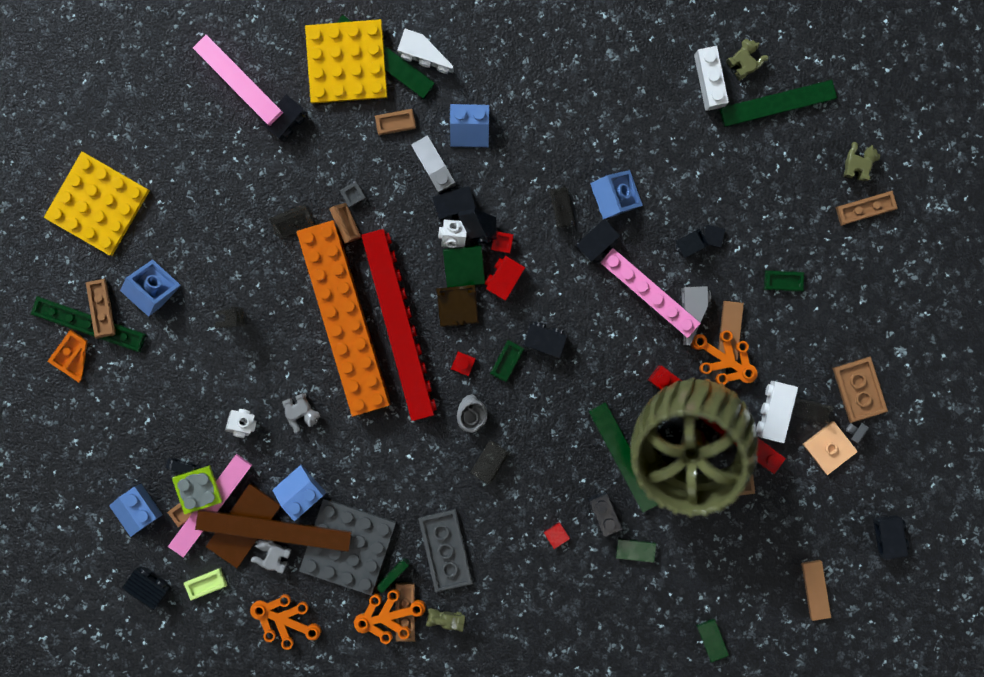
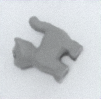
[282,393,320,434]
[251,539,292,574]

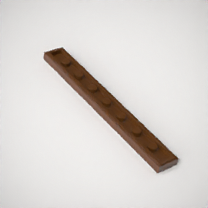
[195,510,352,552]

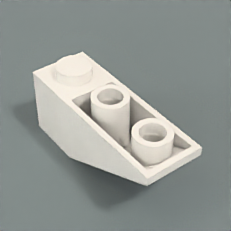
[397,29,454,74]

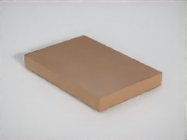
[832,357,888,423]

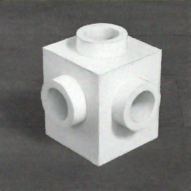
[438,220,466,248]
[225,409,256,438]

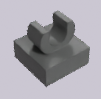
[846,423,869,446]

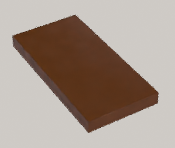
[206,483,281,568]

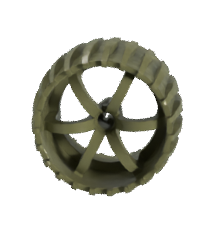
[631,378,758,517]

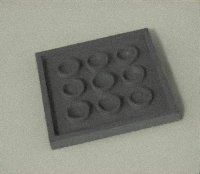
[299,498,396,596]

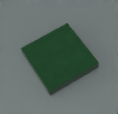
[443,245,485,288]

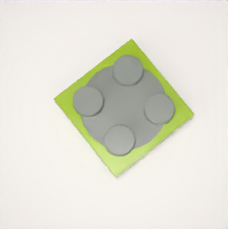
[172,465,222,515]

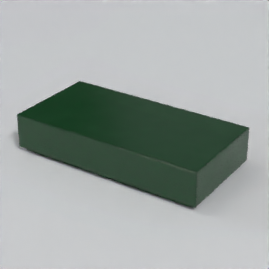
[764,270,804,292]
[490,340,524,382]
[616,538,656,563]
[377,557,410,593]
[696,619,729,663]

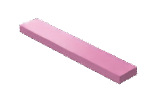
[193,35,283,126]
[168,454,252,557]

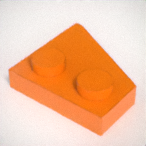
[47,330,88,382]

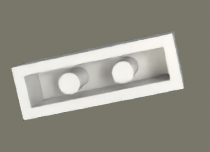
[694,46,729,111]
[756,381,798,443]

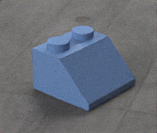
[450,104,489,148]
[590,170,643,219]
[120,259,180,317]
[272,464,326,521]
[109,484,163,537]

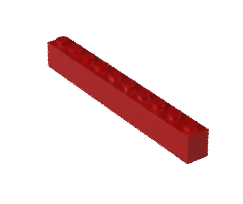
[361,229,437,421]

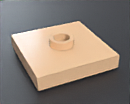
[803,421,858,475]

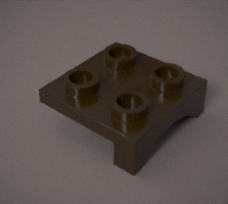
[436,285,479,327]

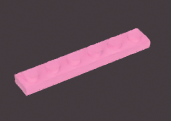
[600,248,701,338]

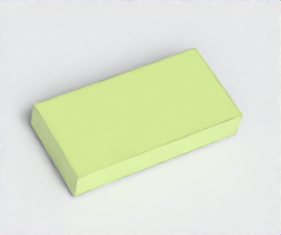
[184,568,227,600]

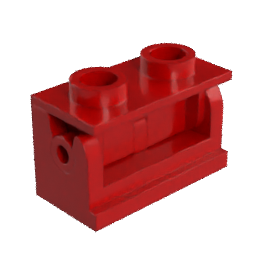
[485,256,525,301]

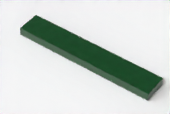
[337,15,435,99]
[720,80,837,127]
[30,296,146,352]
[588,402,658,513]

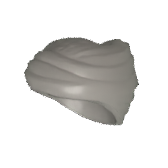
[457,394,488,433]

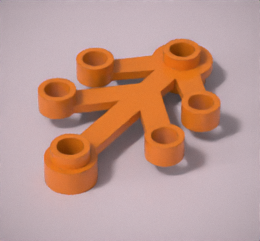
[691,330,757,384]
[354,589,426,644]
[250,594,321,650]

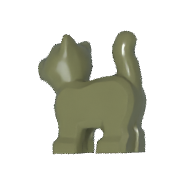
[726,39,769,81]
[844,142,880,181]
[426,608,465,632]

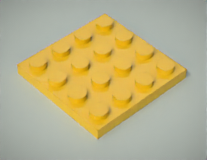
[305,19,388,104]
[44,151,150,256]

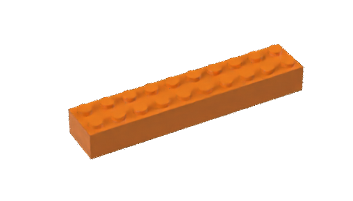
[296,220,391,417]

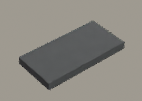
[418,509,473,593]

